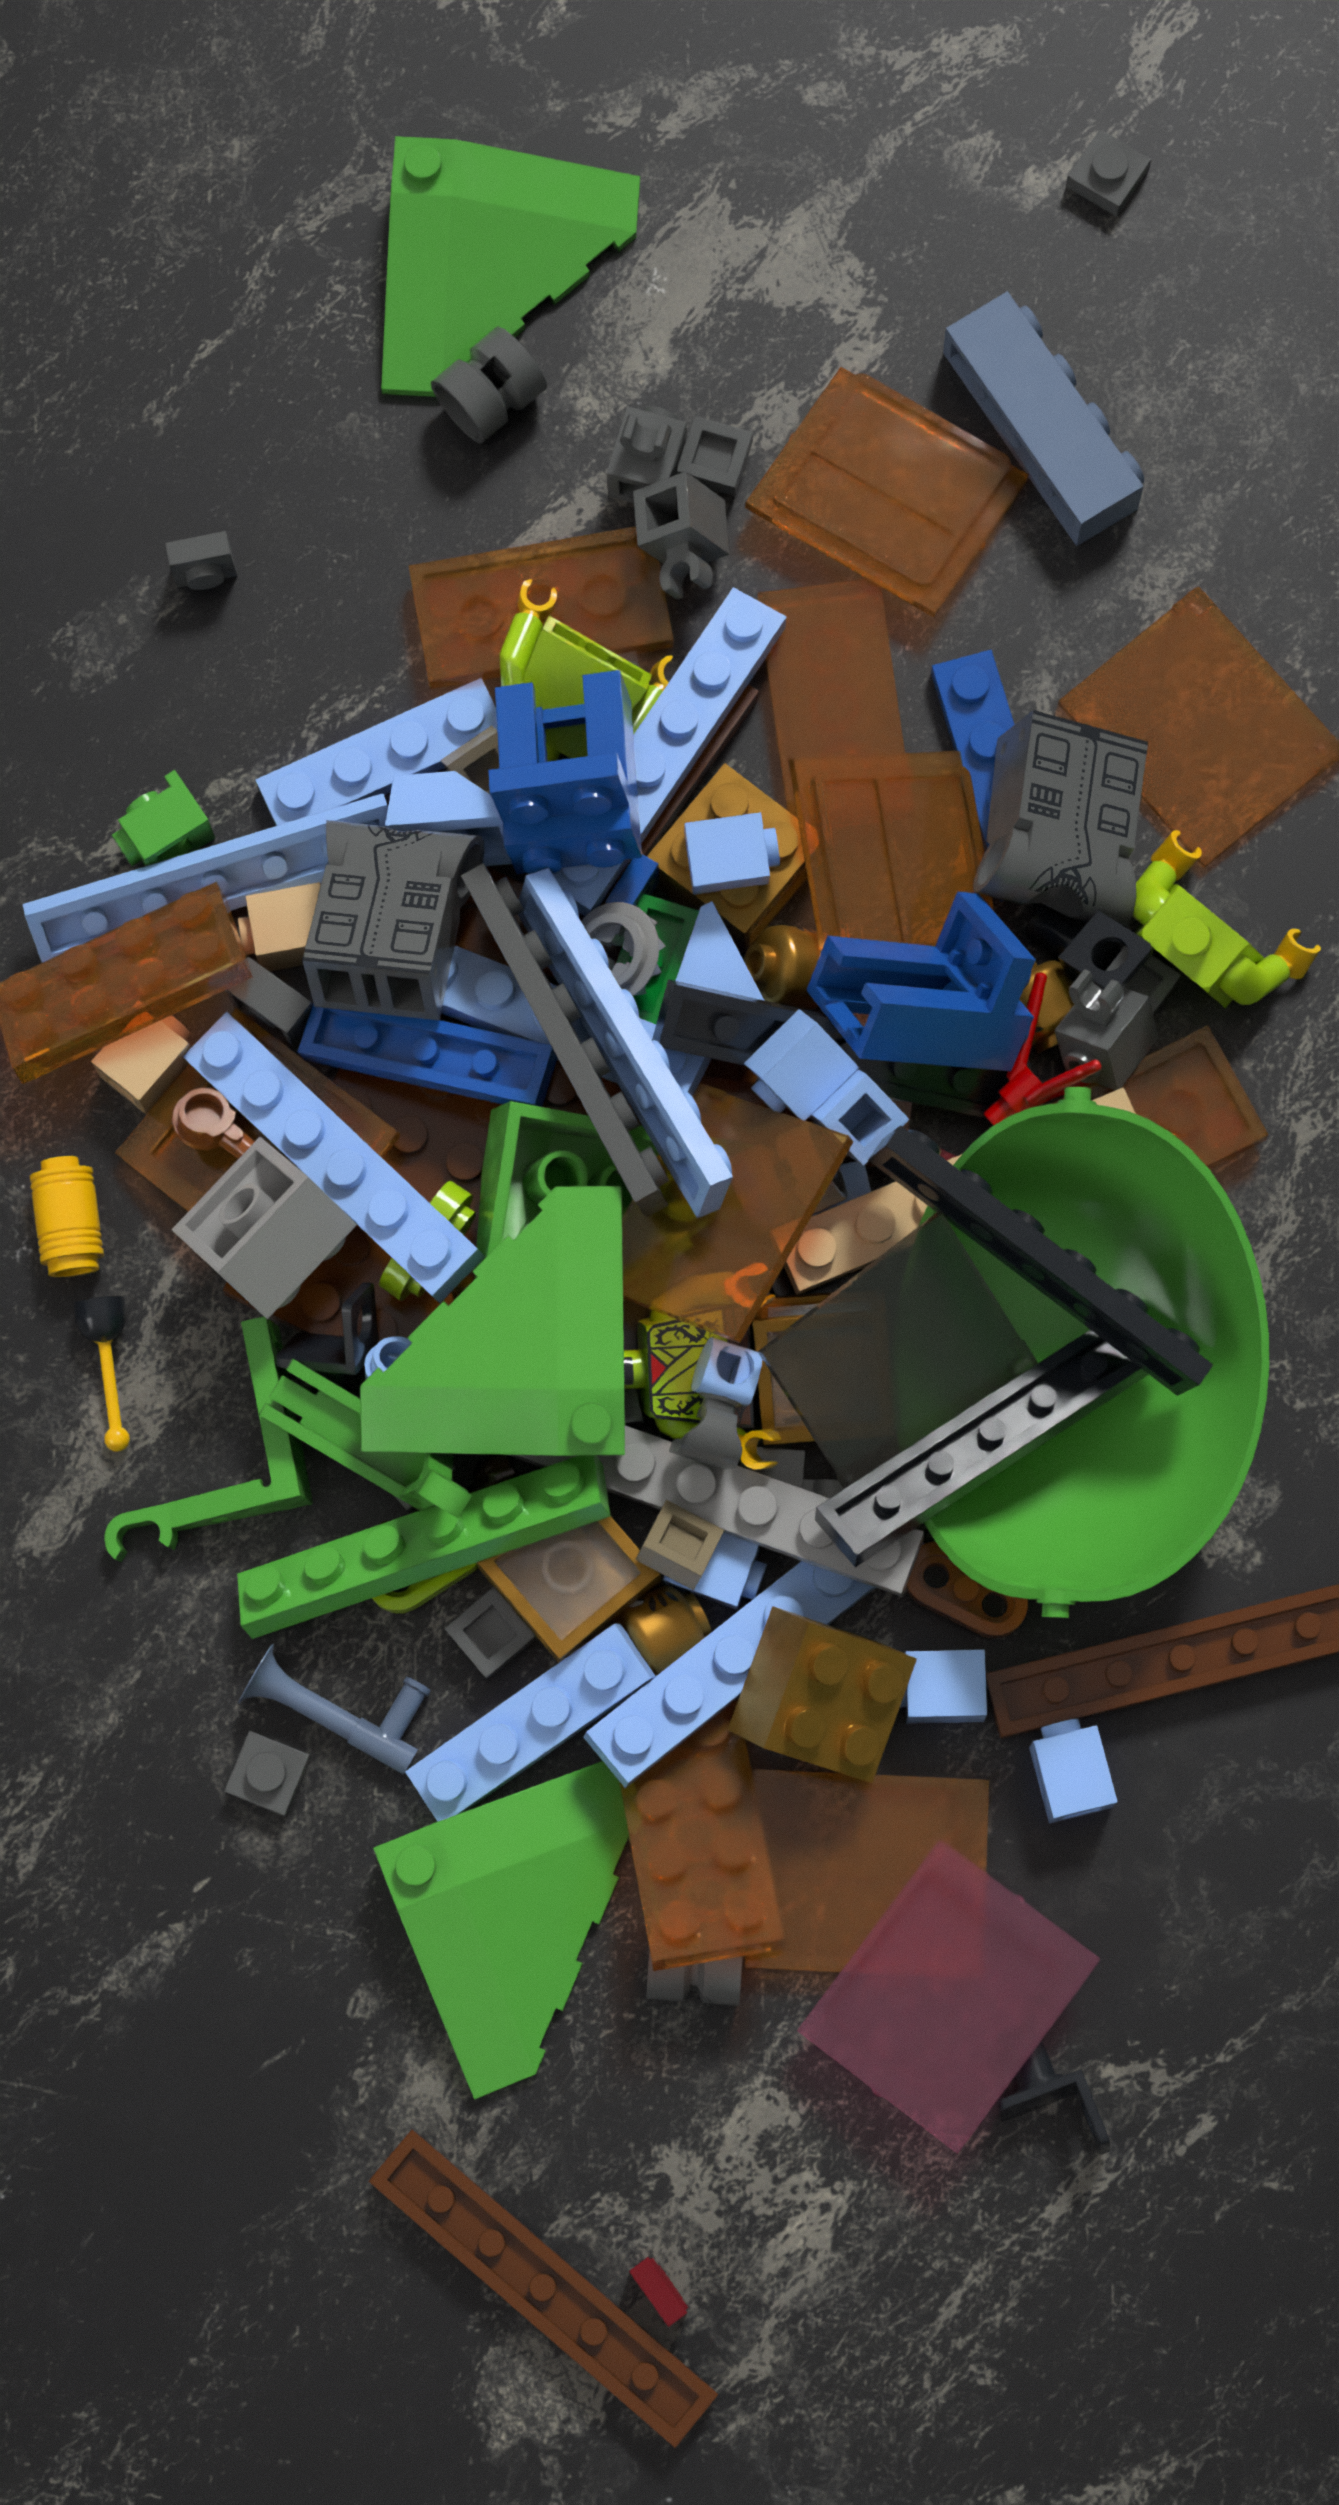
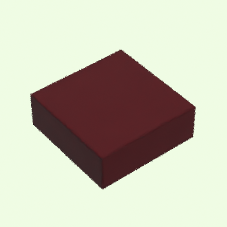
[629,2256,689,2327]

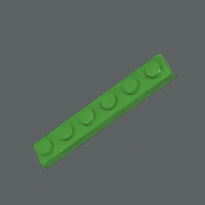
[237,1455,610,1639]

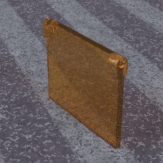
[1058,586,1339,868]
[622,1084,854,1343]

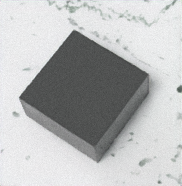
[224,957,313,1053]

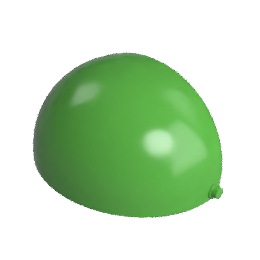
[890,1087,1269,1618]

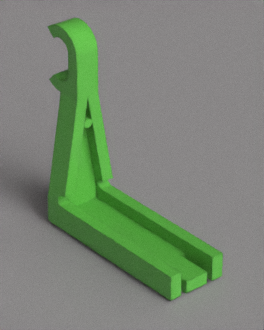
[104,1316,313,1562]
[259,1358,472,1518]

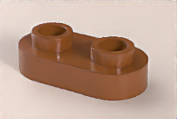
[906,1542,1028,1638]

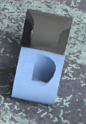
[669,1337,762,1469]

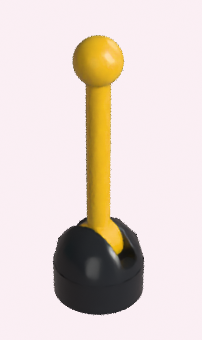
[73,1296,130,1452]

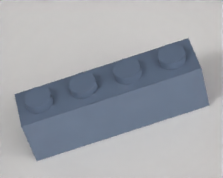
[943,291,1144,546]

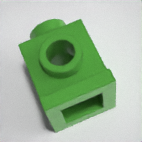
[111,770,215,867]

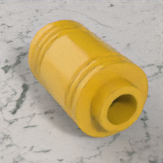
[29,1156,104,1277]

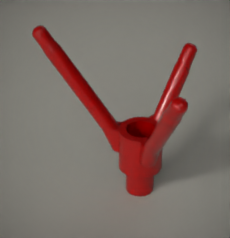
[983,972,1139,1125]

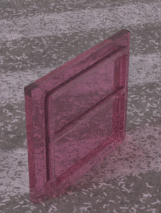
[797,1839,1101,2154]

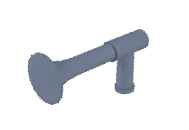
[238,1644,431,1775]

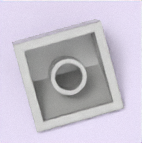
[172,1137,357,1320]

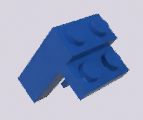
[488,670,642,874]
[806,891,1036,1071]

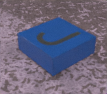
[606,854,660,906]

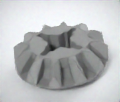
[581,902,666,996]

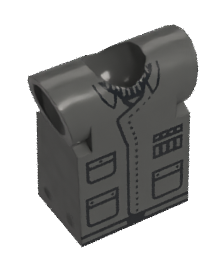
[973,710,1148,927]
[302,820,484,1020]

